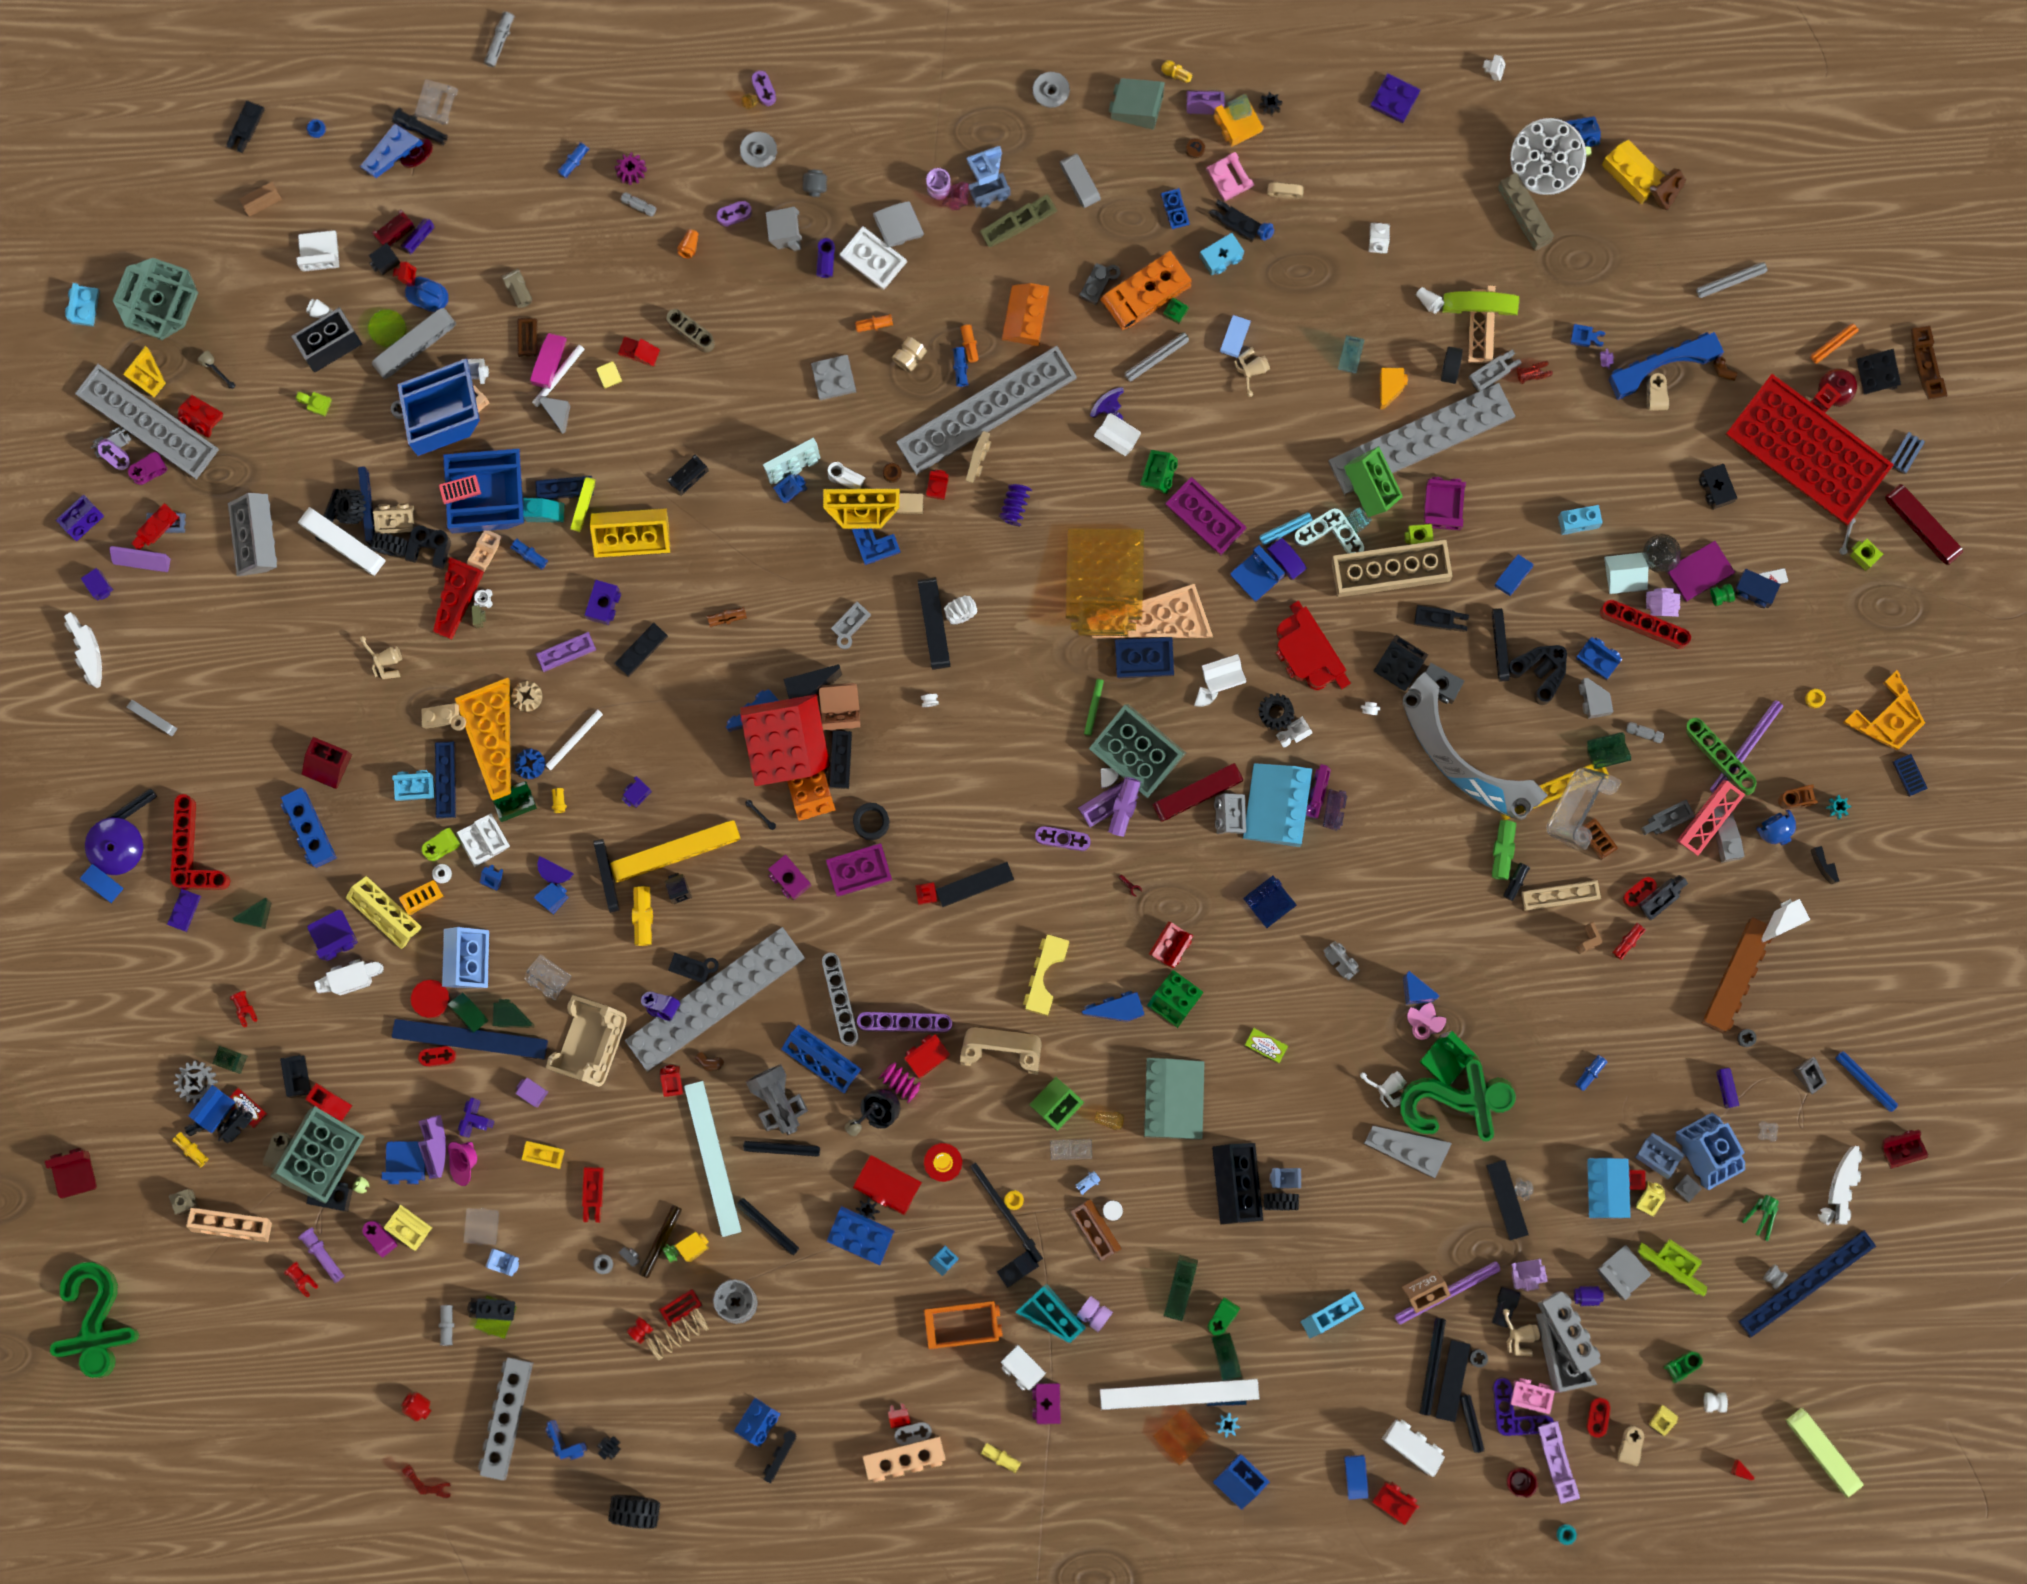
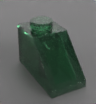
[493,999,535,1028]
[1211,1333,1242,1381]

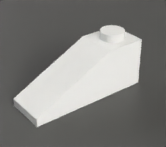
[1762,899,1810,942]

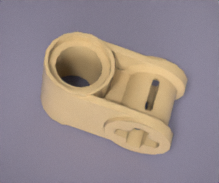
[1646,373,1669,411]
[1617,1426,1644,1466]

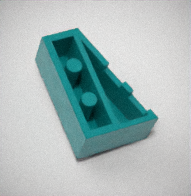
[1015,1284,1086,1343]

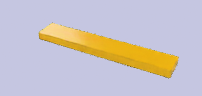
[1500,760,1610,820]

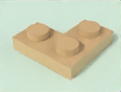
[966,431,991,483]

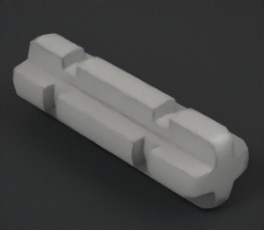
[621,192,656,216]
[1626,722,1664,743]

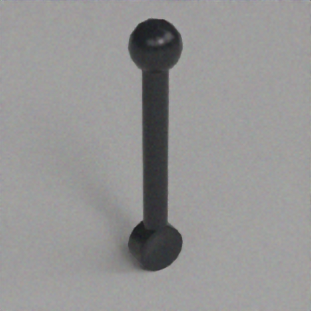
[745,800,776,830]

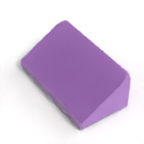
[1187,91,1224,114]

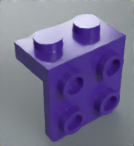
[308,910,358,961]

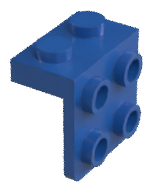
[382,1141,425,1184]
[546,1420,588,1460]

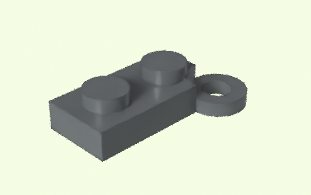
[1079,263,1120,305]

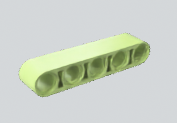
[1786,1408,1864,1498]

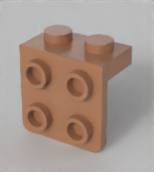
[819,683,860,730]

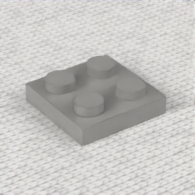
[811,355,856,400]

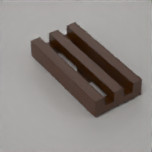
[518,318,537,357]

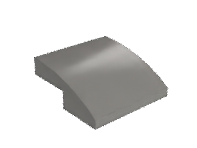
[873,201,924,247]

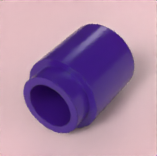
[1574,1286,1604,1306]

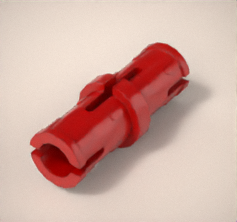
[1612,923,1646,960]

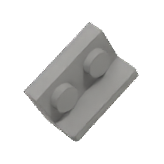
[1214,794,1246,834]

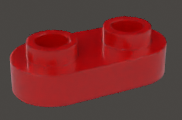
[1586,1398,1611,1438]

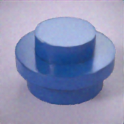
[307,119,326,138]
[1257,222,1274,241]

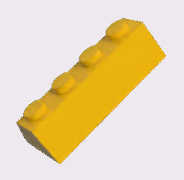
[590,509,670,558]

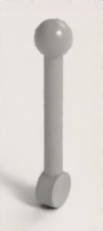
[1839,518,1855,555]

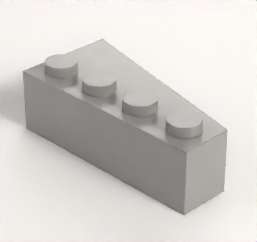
[1536,1310,1597,1392]

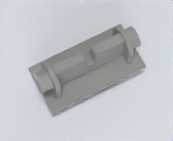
[91,427,131,458]
[1323,941,1360,980]

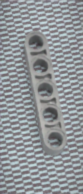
[372,308,456,379]
[822,953,858,1046]

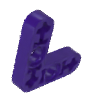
[1493,1378,1554,1436]

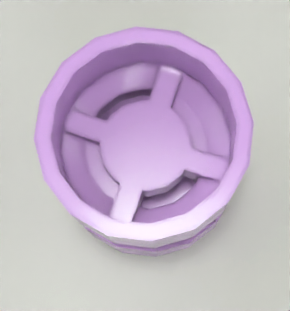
[926,168,951,200]
[1076,1296,1113,1332]

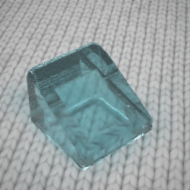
[1228,94,1252,121]

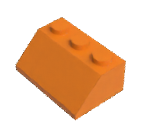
[1002,283,1049,346]

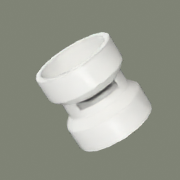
[1704,1392,1727,1413]

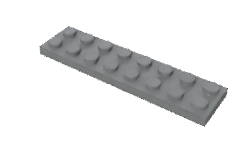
[75,364,219,480]

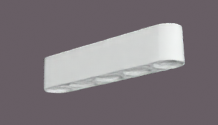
[298,507,386,576]

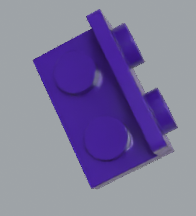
[56,494,104,541]

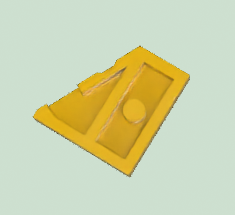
[123,346,166,398]

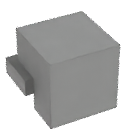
[766,207,802,251]

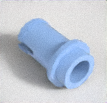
[1075,1171,1100,1195]

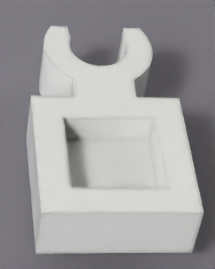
[1276,716,1313,748]

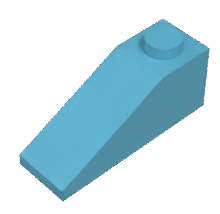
[1300,1291,1364,1338]

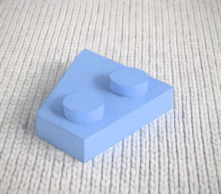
[967,146,1002,185]

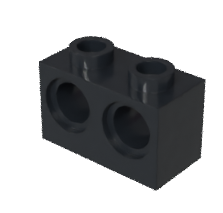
[306,1182,353,1212]

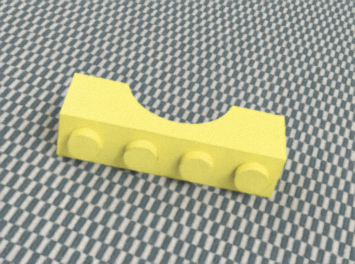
[1023,935,1069,1017]

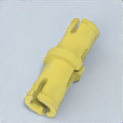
[981,1443,1021,1473]

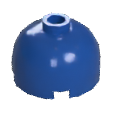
[1756,810,1796,846]

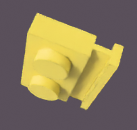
[384,1205,433,1251]

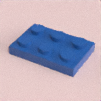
[826,1206,895,1265]

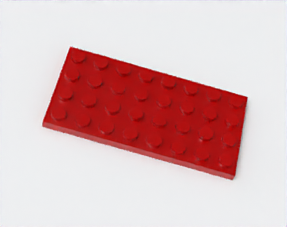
[1725,374,1894,526]

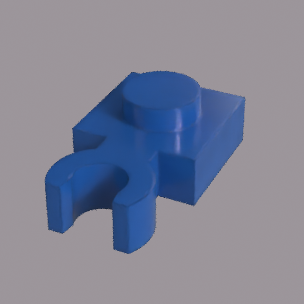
[1570,324,1605,347]

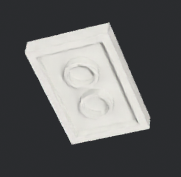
[840,227,907,290]

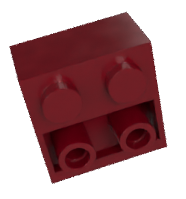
[301,737,352,789]

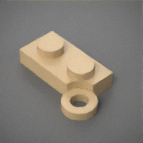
[421,703,466,731]

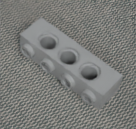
[1537,1291,1601,1374]

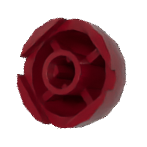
[1818,368,1857,407]

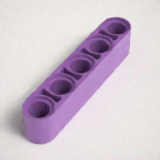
[857,1012,952,1033]

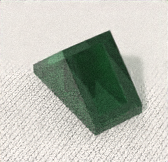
[233,898,272,929]
[212,1046,248,1074]

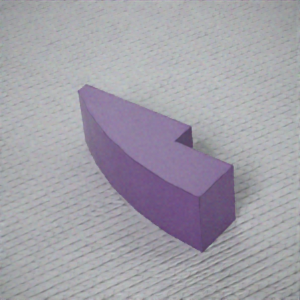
[418,1115,446,1179]

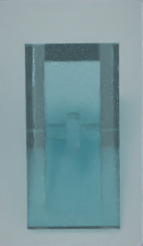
[1338,335,1365,373]

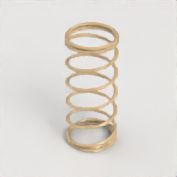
[646,1308,709,1360]

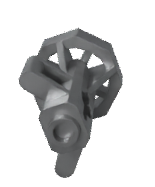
[746,1064,808,1135]

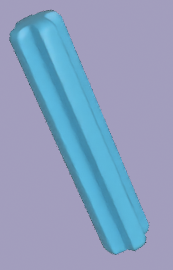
[1259,513,1313,545]

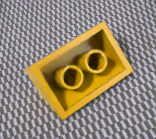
[1602,140,1665,204]

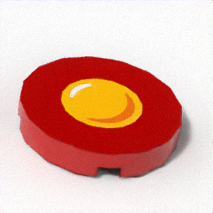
[924,1143,963,1182]

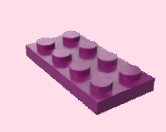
[1165,477,1247,556]

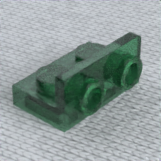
[1587,732,1631,770]

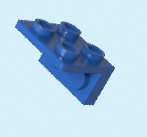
[1230,545,1285,602]

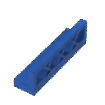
[781,1025,861,1094]

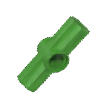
[1491,820,1516,880]

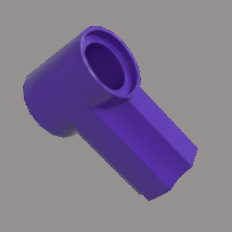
[816,238,835,278]

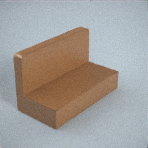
[239,182,282,217]
[1576,922,1603,954]

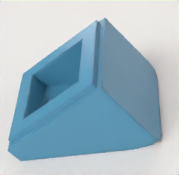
[929,1246,959,1276]

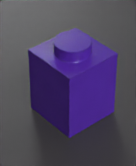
[81,568,114,600]

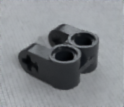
[405,525,451,569]

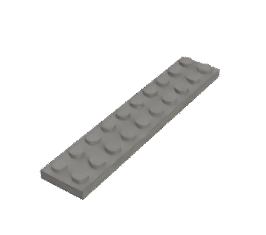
[896,346,1077,475]
[1328,383,1515,495]
[625,927,805,1072]

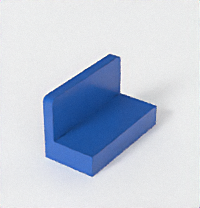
[188,1085,235,1133]

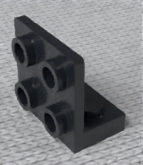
[1374,635,1428,691]

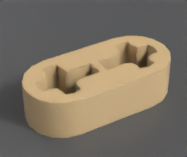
[1267,183,1304,199]

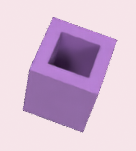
[516,1078,548,1108]

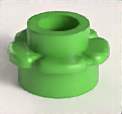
[662,1244,679,1262]

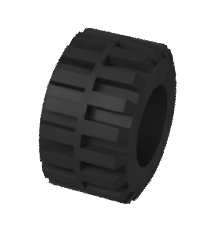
[608,1495,660,1529]

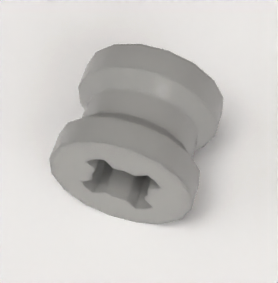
[1763,1264,1788,1289]

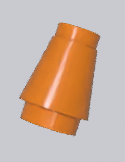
[677,229,699,259]

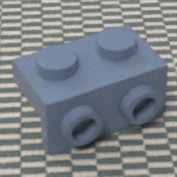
[968,173,1011,208]
[1635,1133,1685,1179]

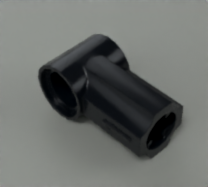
[1491,1286,1521,1328]

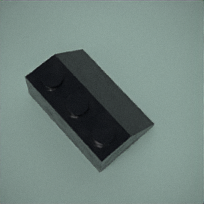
[291,307,363,373]

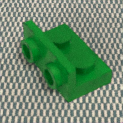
[1140,450,1178,494]

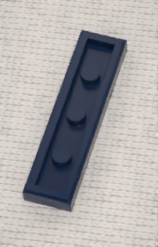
[358,466,375,545]
[435,742,456,819]

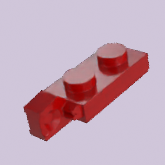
[131,503,179,550]

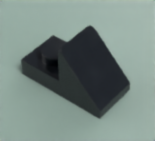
[997,1251,1039,1288]

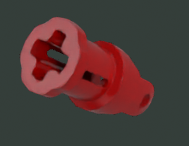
[229,990,258,1028]
[284,1262,318,1297]

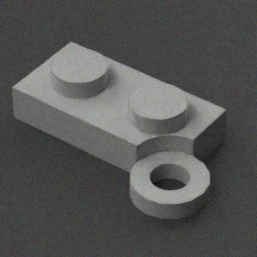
[831,602,871,649]

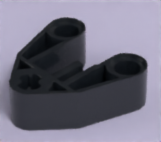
[1509,645,1567,705]

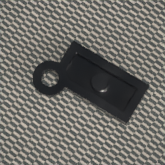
[668,953,719,984]

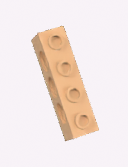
[187,1208,272,1242]
[863,1437,946,1482]

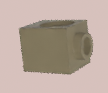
[169,1189,199,1215]

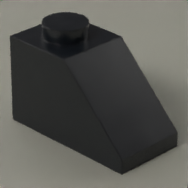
[665,873,692,905]

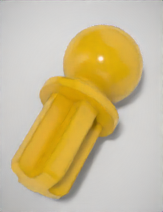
[1162,61,1192,83]

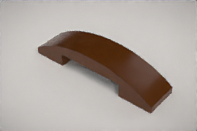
[1911,326,1947,400]

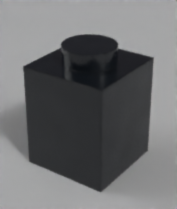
[368,243,400,276]

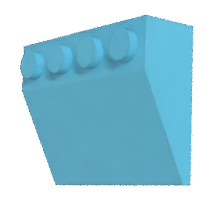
[1243,763,1312,847]

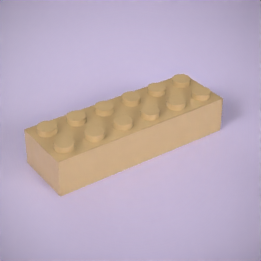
[1331,540,1453,598]

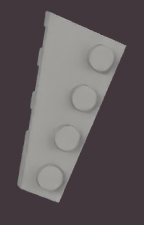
[1364,1126,1452,1178]

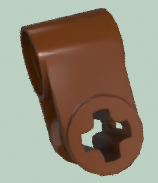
[1778,784,1818,810]

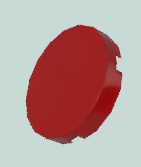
[411,979,450,1018]

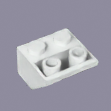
[1001,1345,1046,1390]

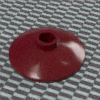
[400,138,433,168]

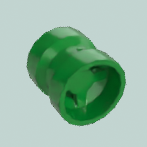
[1710,583,1735,606]

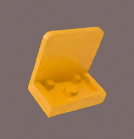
[1213,99,1263,147]

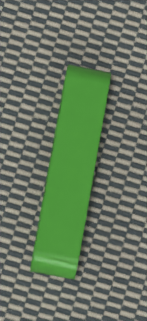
[1686,718,1757,795]

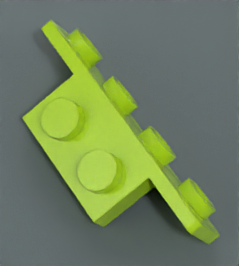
[1638,1239,1708,1296]

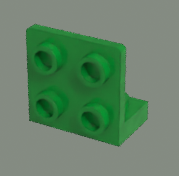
[1147,970,1204,1028]
[1420,1031,1479,1086]

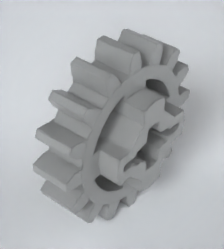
[174,1061,218,1104]

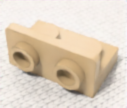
[373,503,414,533]

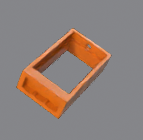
[924,1301,1003,1349]

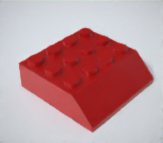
[740,694,830,786]

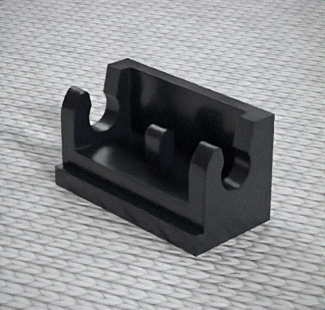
[667,454,709,496]
[280,1055,311,1098]

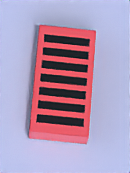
[439,475,481,504]

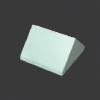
[1604,553,1648,594]

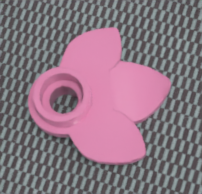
[1407,1003,1446,1040]

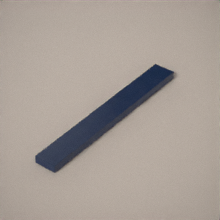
[392,1019,548,1060]
[1738,1230,1876,1338]

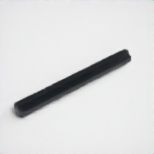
[1420,1318,1446,1416]

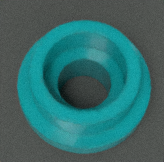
[1556,1525,1577,1545]

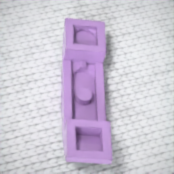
[1538,1421,1580,1504]

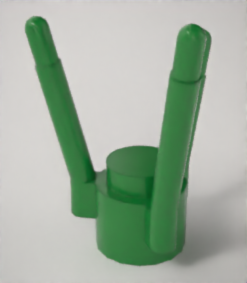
[1742,1195,1779,1241]

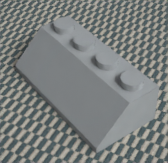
[228,493,277,576]

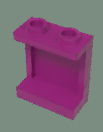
[1423,477,1466,531]

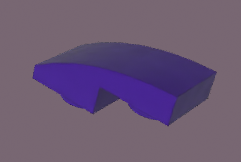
[1267,538,1307,580]

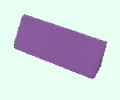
[110,546,171,572]
[1078,780,1139,828]

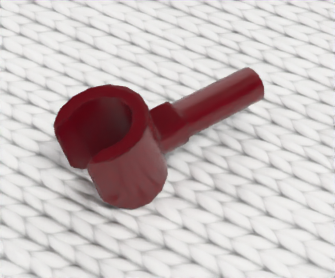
[1119,874,1142,897]

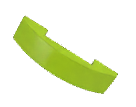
[1442,291,1520,315]

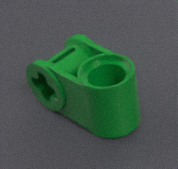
[1208,1297,1241,1336]
[1663,1351,1703,1384]

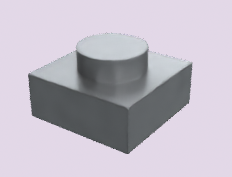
[1673,1175,1702,1203]
[619,1247,640,1267]

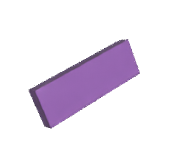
[536,632,596,672]

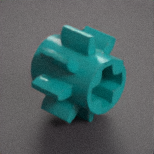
[1826,795,1852,820]

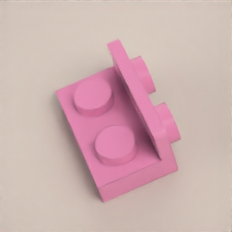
[1510,1378,1555,1414]

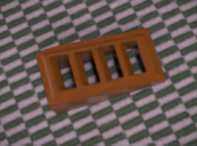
[1579,818,1618,860]

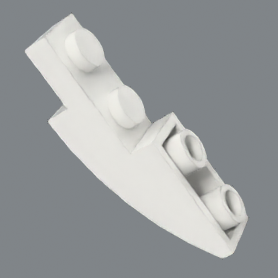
[64,612,102,688]
[1828,1146,1862,1225]

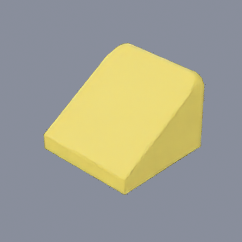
[596,362,622,389]
[1649,1405,1678,1436]

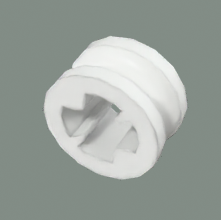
[921,694,939,707]

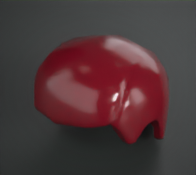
[1506,1467,1538,1498]

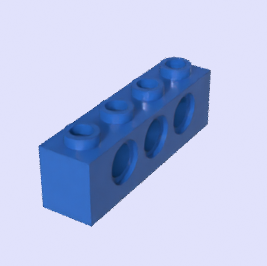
[281,787,337,868]

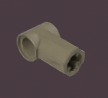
[502,268,533,308]

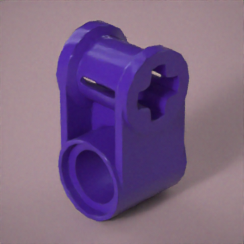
[641,992,680,1021]

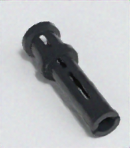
[392,107,448,146]

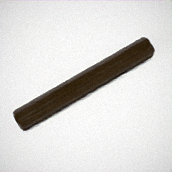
[639,1205,682,1278]

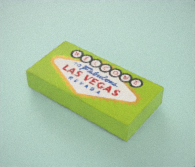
[1245,1028,1288,1063]

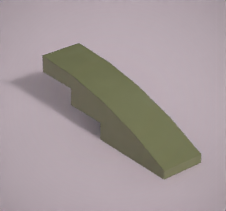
[980,194,1057,247]

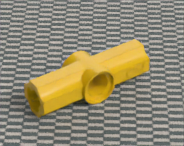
[632,886,653,946]

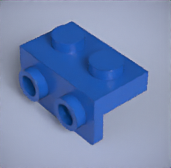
[734,1398,780,1447]

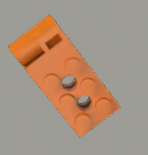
[1101,251,1192,330]

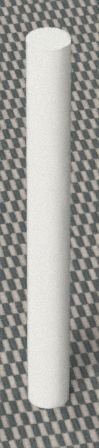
[532,345,584,407]
[545,709,603,770]

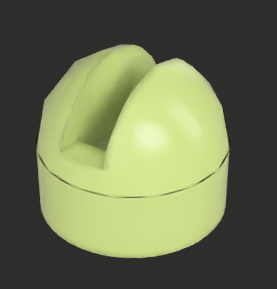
[352,1176,369,1194]

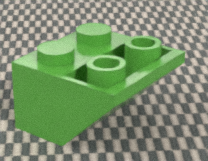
[1029,1077,1084,1132]

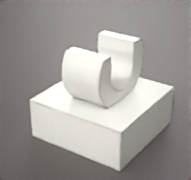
[1483,55,1505,81]

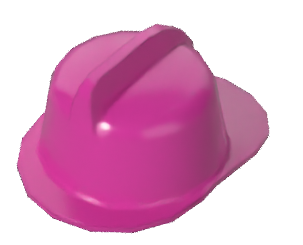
[448,1142,478,1186]

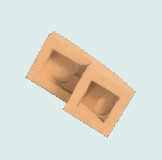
[467,531,502,572]

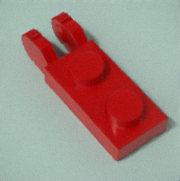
[582,1167,604,1223]

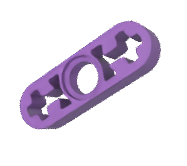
[1035,827,1091,851]

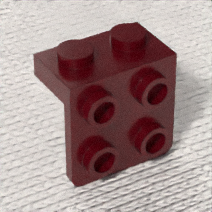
[45,1148,97,1199]

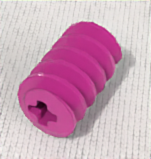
[878,1062,921,1104]

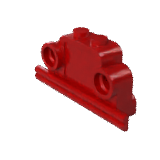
[1275,600,1351,691]

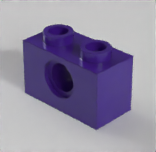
[584,580,621,625]

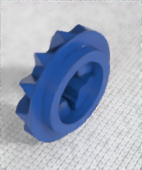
[514,749,545,779]

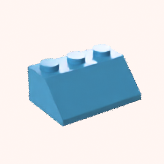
[1587,1158,1631,1218]

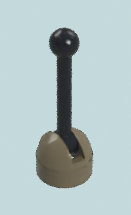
[197,351,235,389]
[845,1102,879,1136]

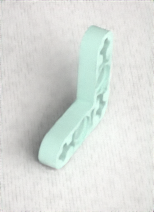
[1294,509,1364,554]

